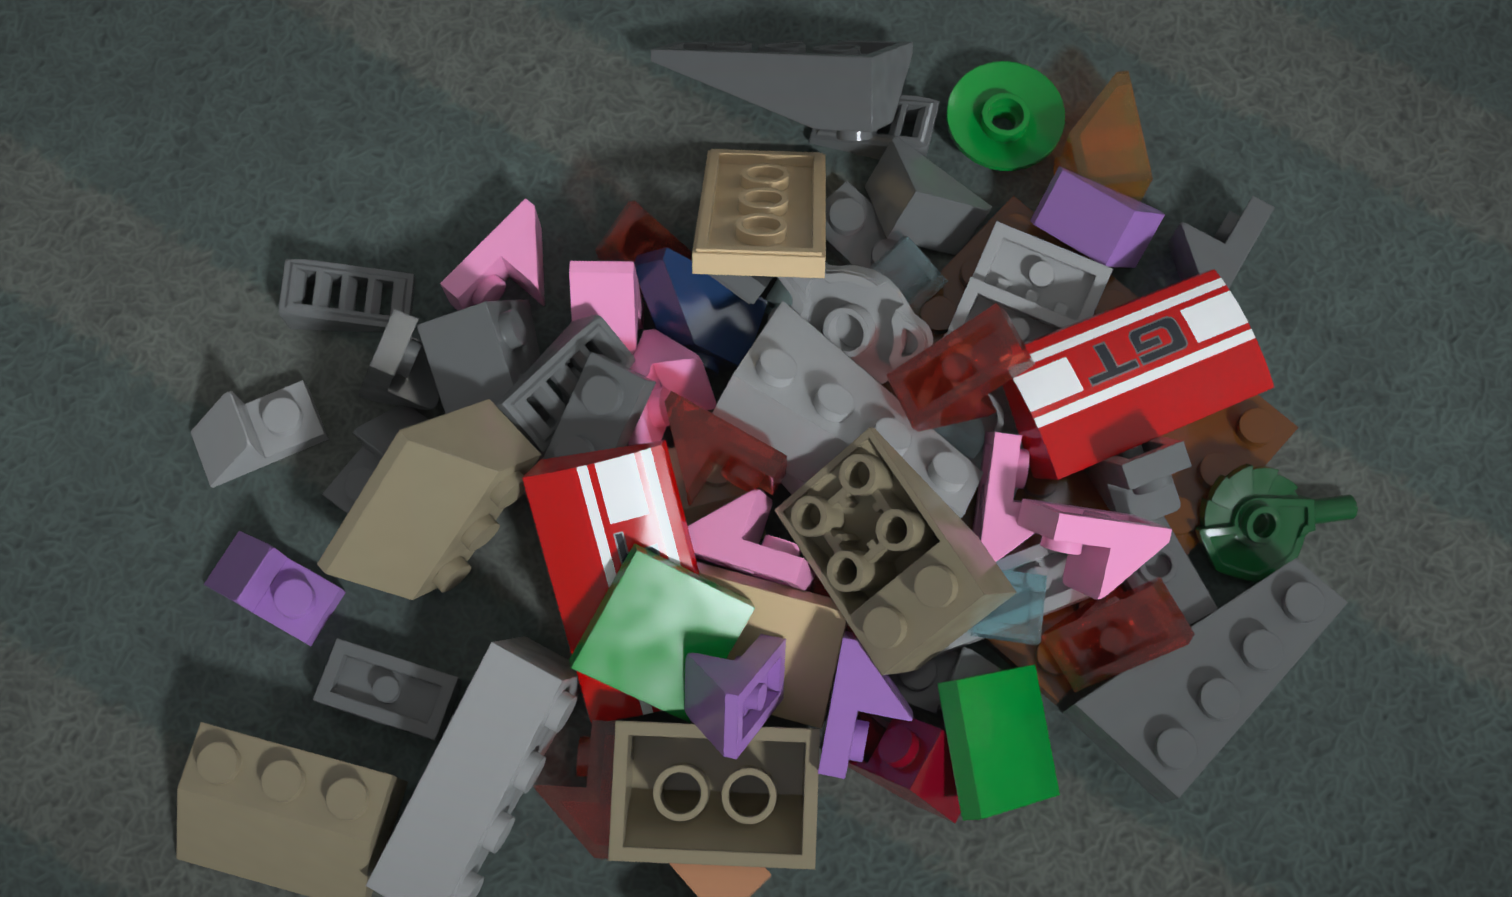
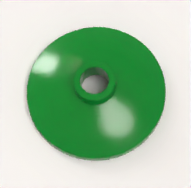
[946,61,1065,171]

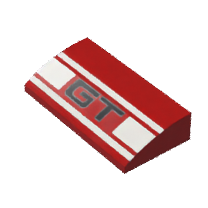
[993,269,1275,480]
[522,440,700,723]

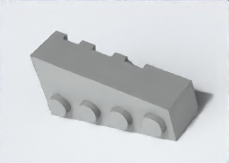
[706,301,984,518]
[366,636,582,897]

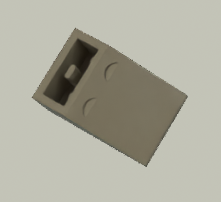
[775,427,1017,676]

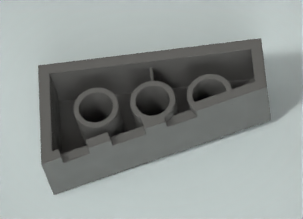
[1062,558,1348,804]

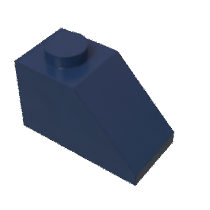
[634,247,768,378]

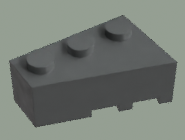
[417,300,551,494]

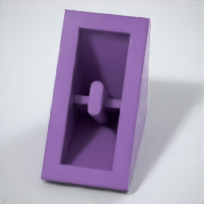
[1030,166,1165,268]

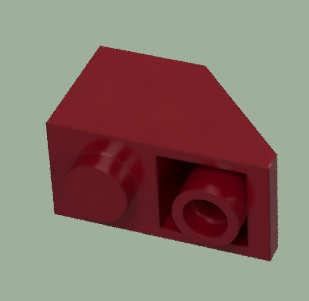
[821,711,961,823]

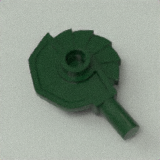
[1195,464,1358,583]

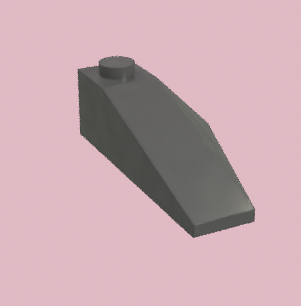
[650,40,913,141]

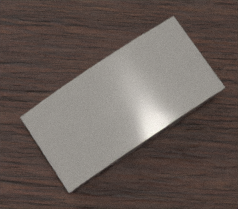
[911,221,1113,499]

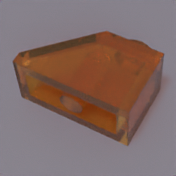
[1054,71,1153,202]

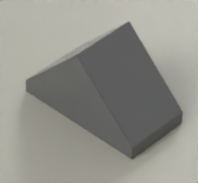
[865,136,992,256]

